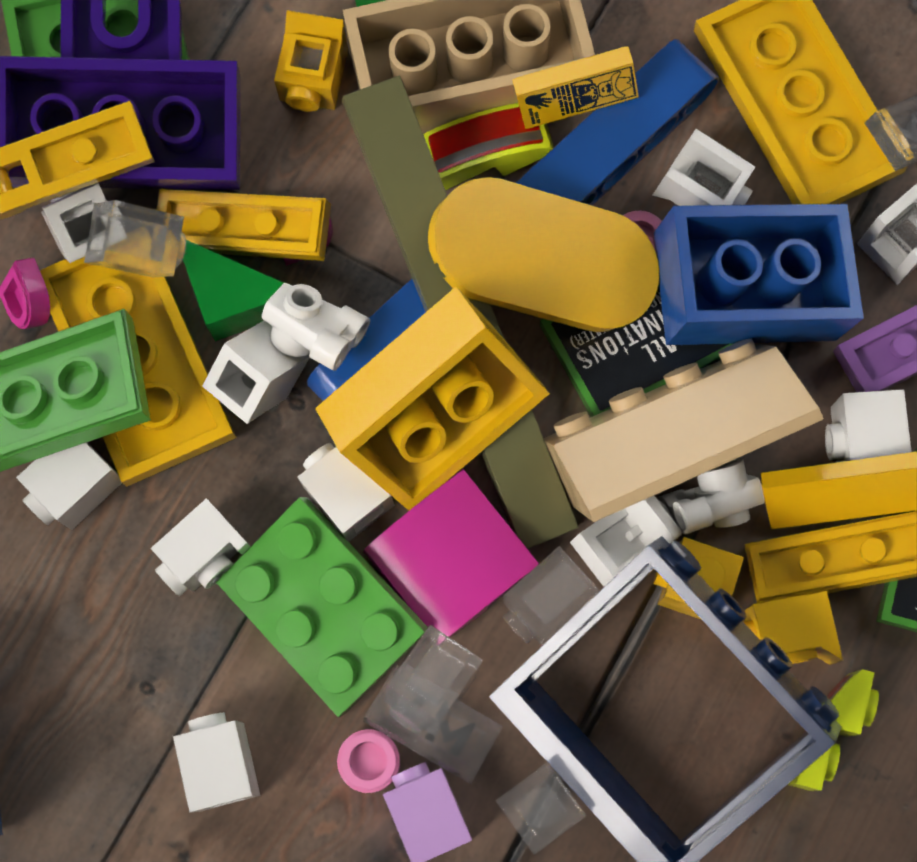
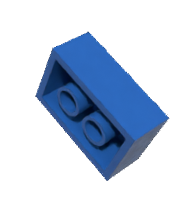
[654,204,864,345]

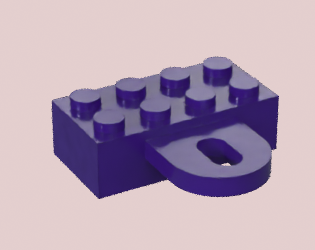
[0,0,241,190]

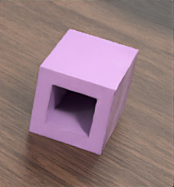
[383,762,473,862]

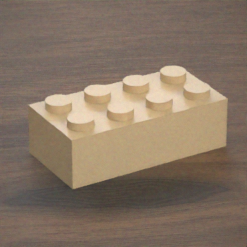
[342,0,595,133]

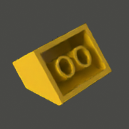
[315,287,550,510]

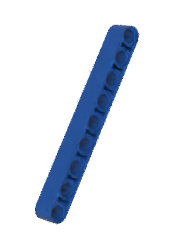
[307,39,719,401]

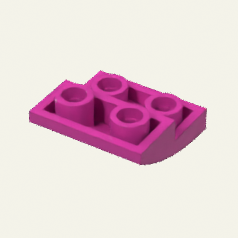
[363,469,540,647]

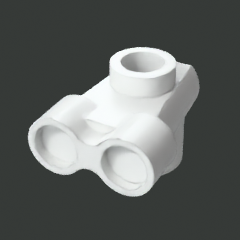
[262,282,370,371]
[657,457,765,534]

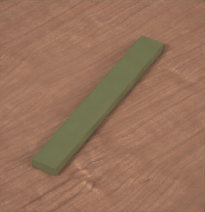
[342,75,579,549]

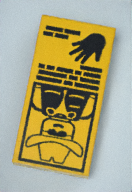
[512,46,639,129]

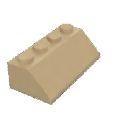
[544,339,824,522]

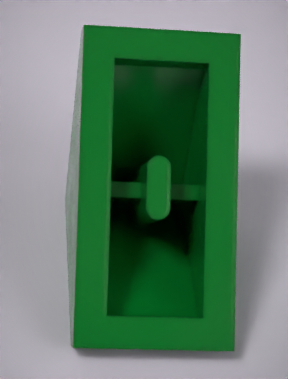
[179,239,283,341]

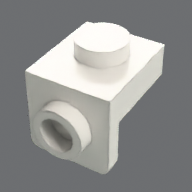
[570,496,682,587]

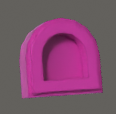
[0,257,50,329]

